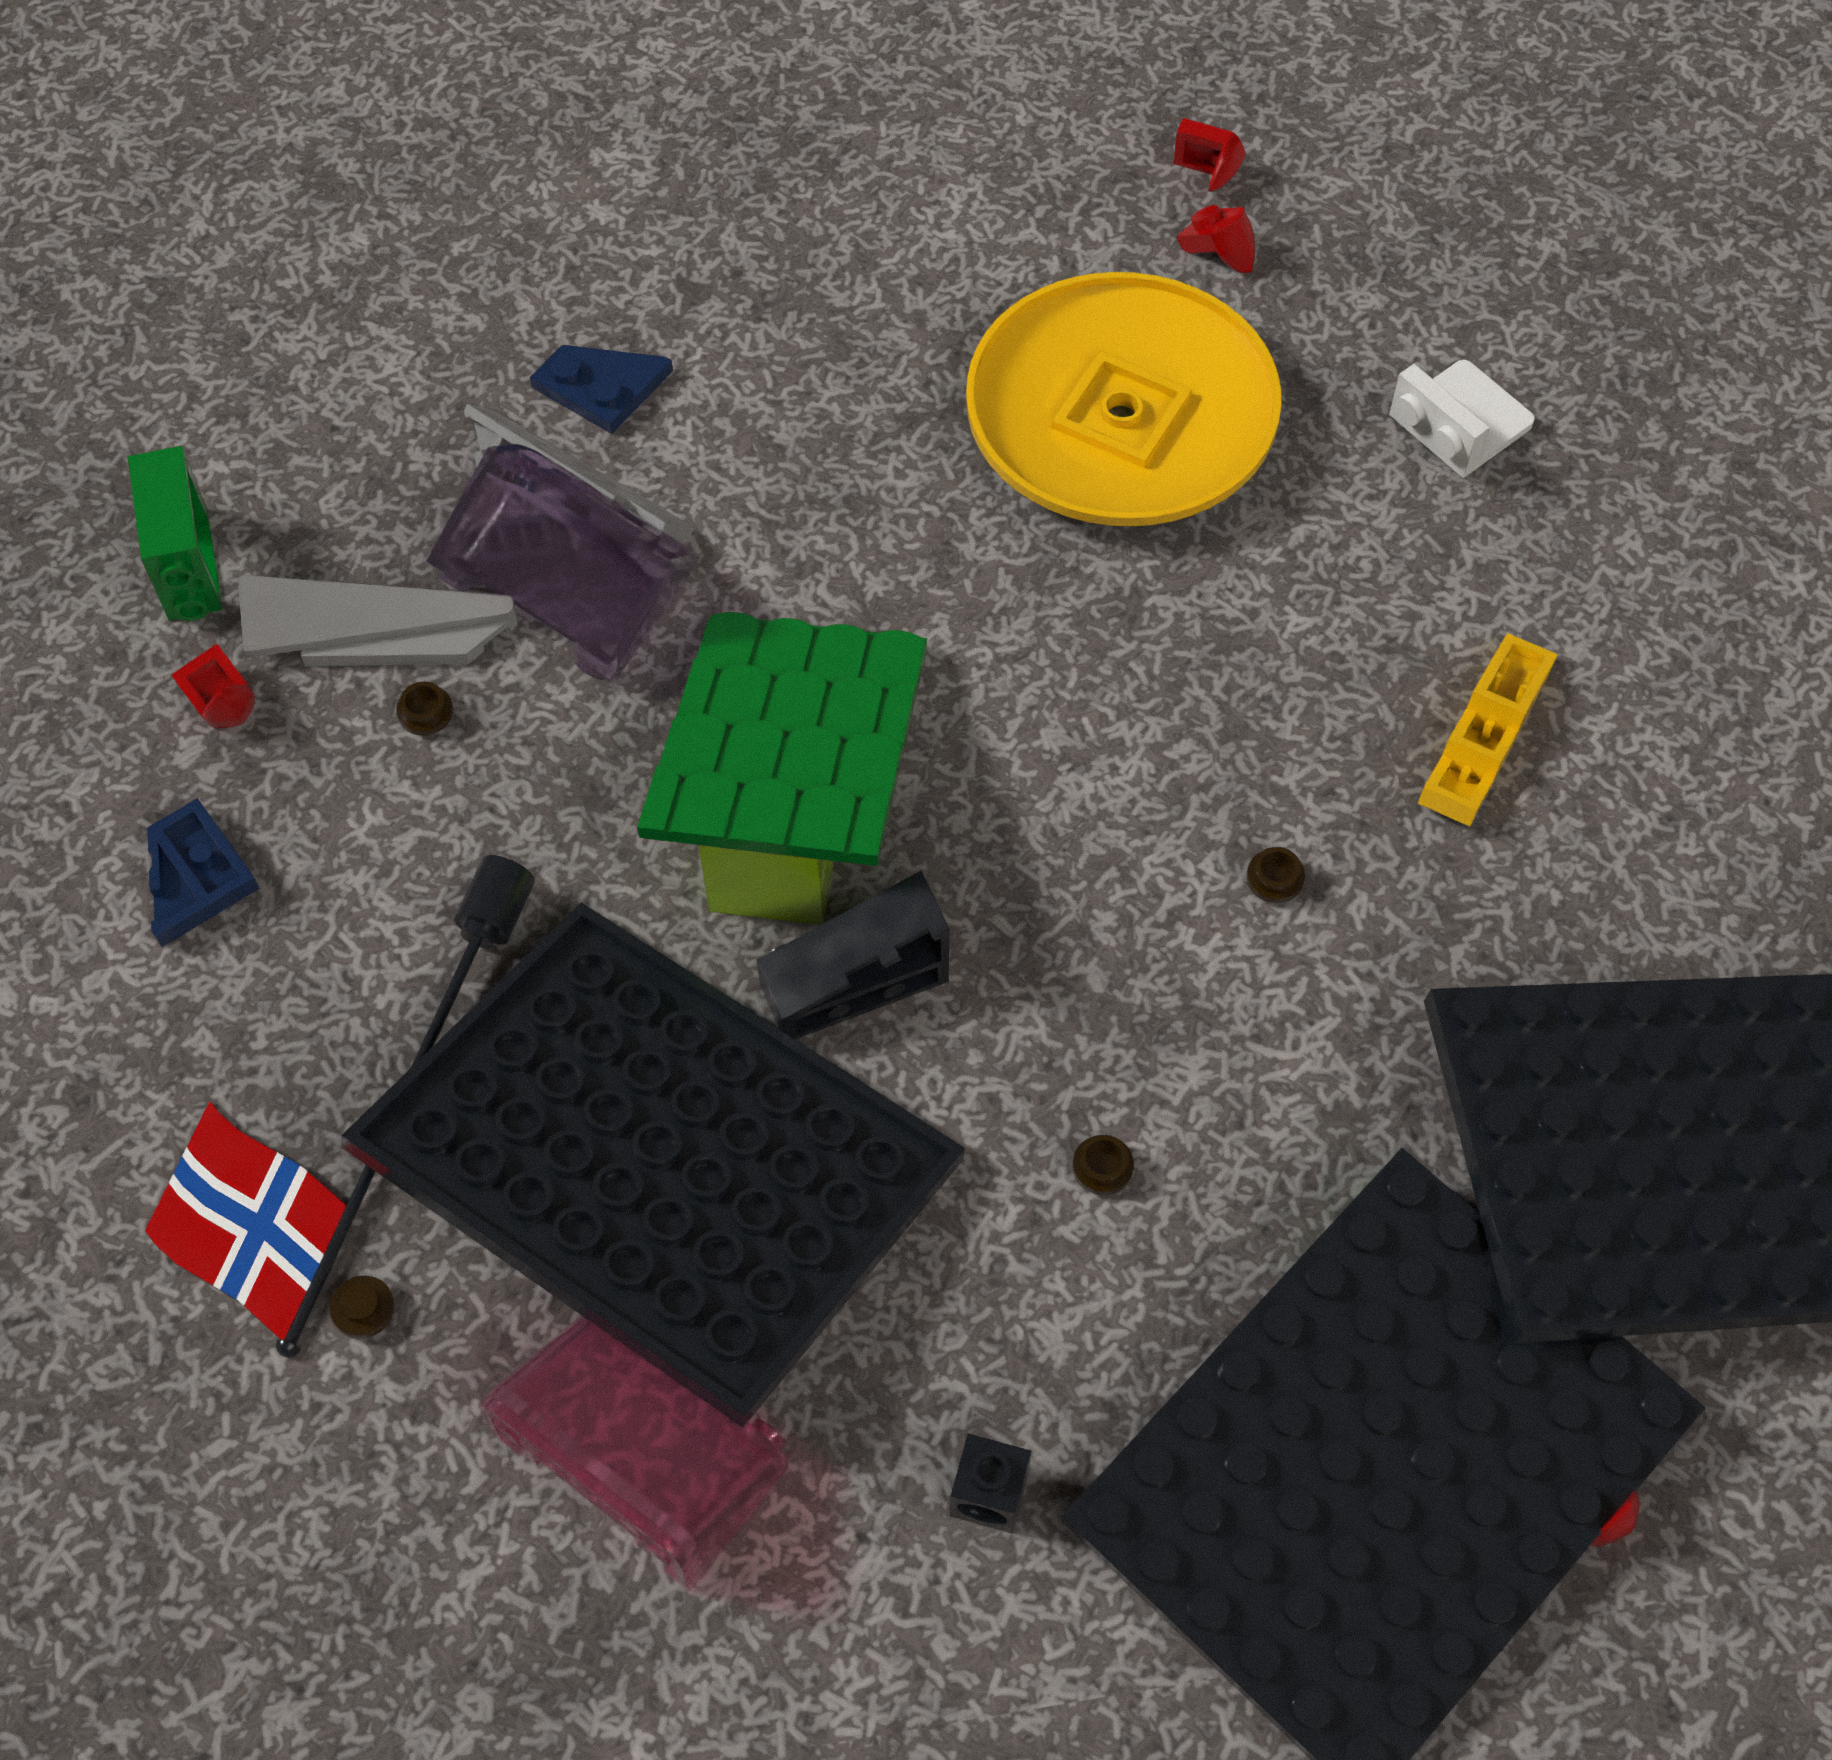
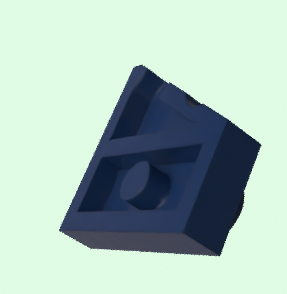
[530,345,673,434]
[147,798,260,947]

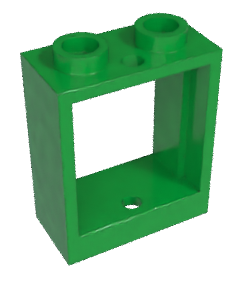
[127,445,223,621]

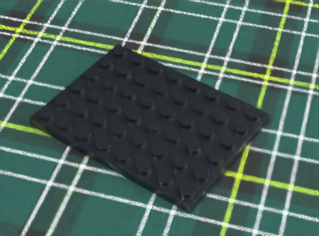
[341,902,965,1428]
[1424,974,1832,1343]
[1060,1148,1705,1760]

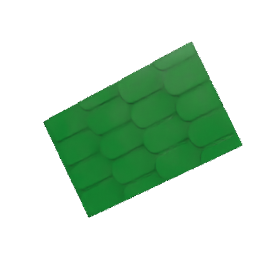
[637,612,927,925]

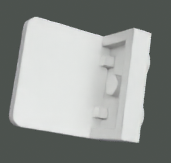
[1389,360,1535,478]

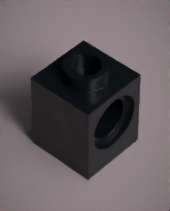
[950,1433,1032,1534]

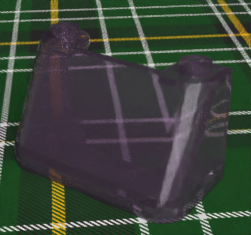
[426,444,699,680]

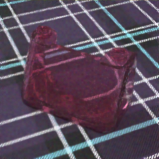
[479,1315,789,1592]

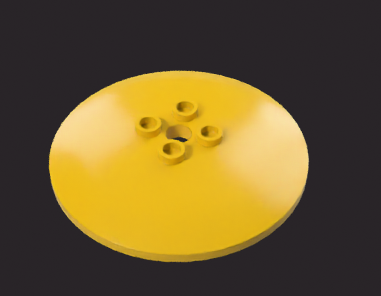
[966,272,1281,526]

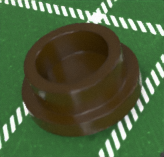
[396,681,453,736]
[1246,847,1305,903]
[1072,1135,1134,1195]
[330,1275,395,1339]

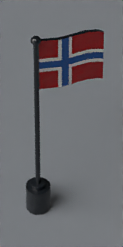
[145,855,535,1358]

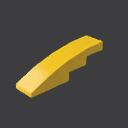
[1417,633,1558,827]

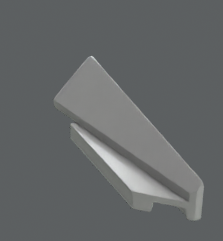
[464,404,696,572]
[238,575,518,666]

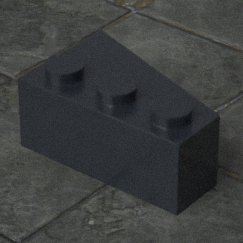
[757,870,950,1039]

